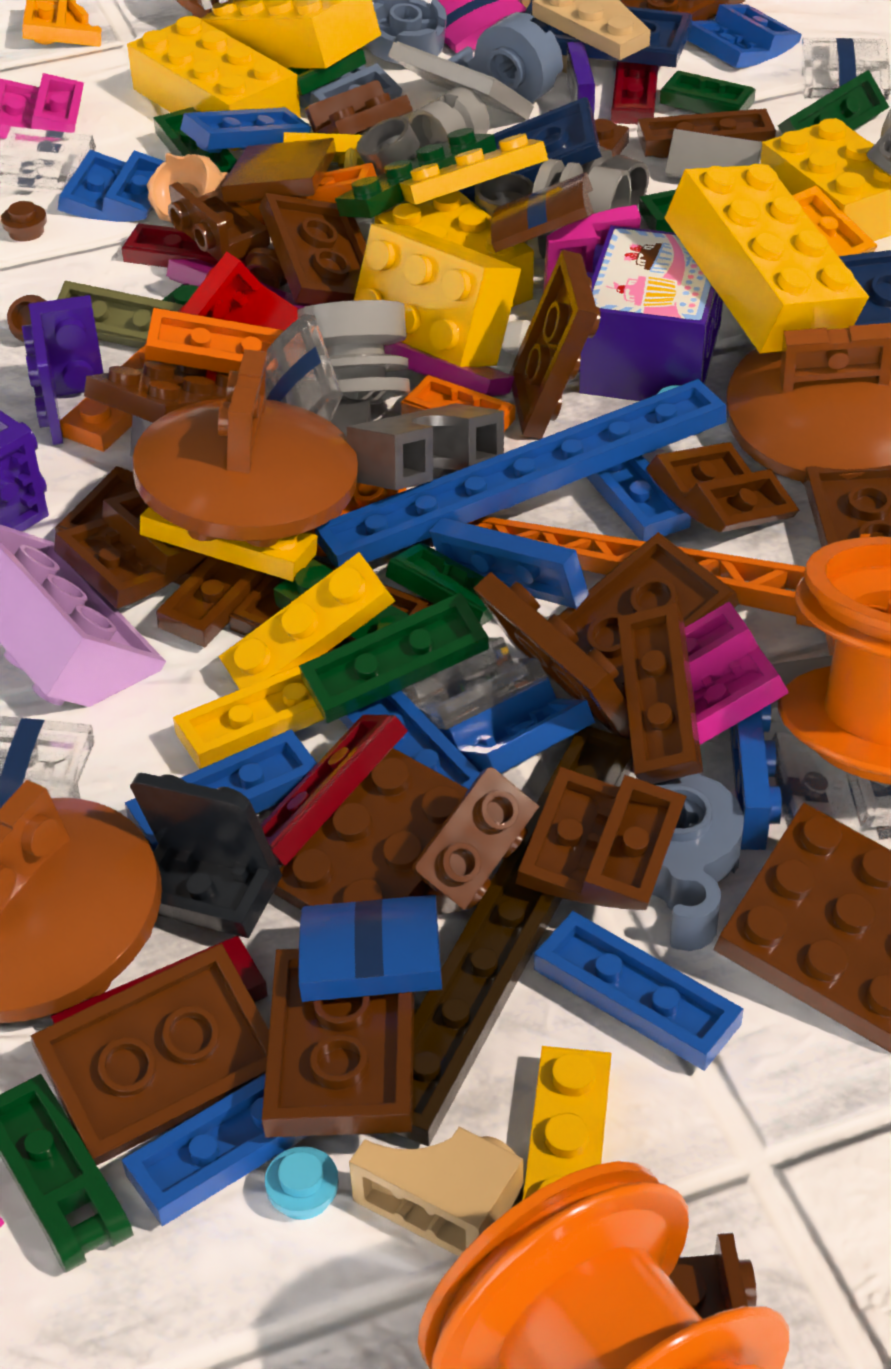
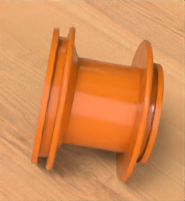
[778,536,891,785]
[418,1161,790,1369]

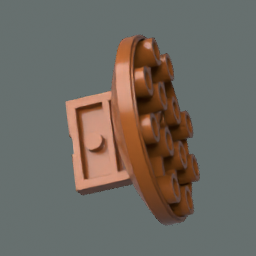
[726,323,891,485]
[133,349,358,548]
[0,780,162,1024]

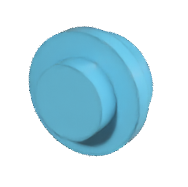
[265,1146,339,1220]

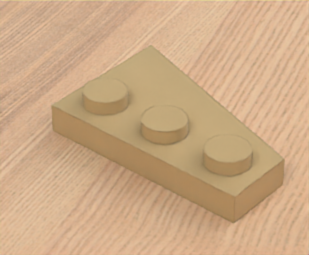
[532,0,650,60]

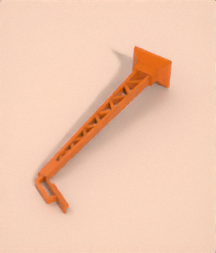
[398,488,871,656]

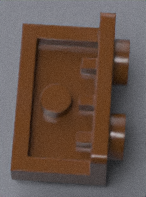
[168,182,271,261]
[412,767,539,915]

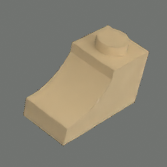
[349,1127,524,1256]

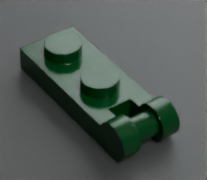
[0,1074,134,1273]

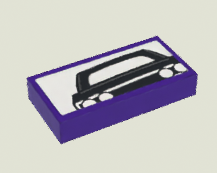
[567,42,595,115]

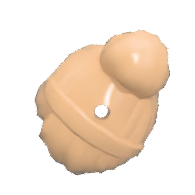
[146,153,229,223]

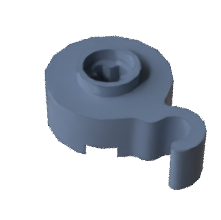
[365,0,447,64]
[448,12,563,103]
[652,773,744,951]

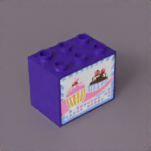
[578,225,723,401]

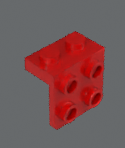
[178,252,299,394]

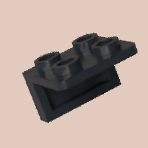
[130,772,283,939]

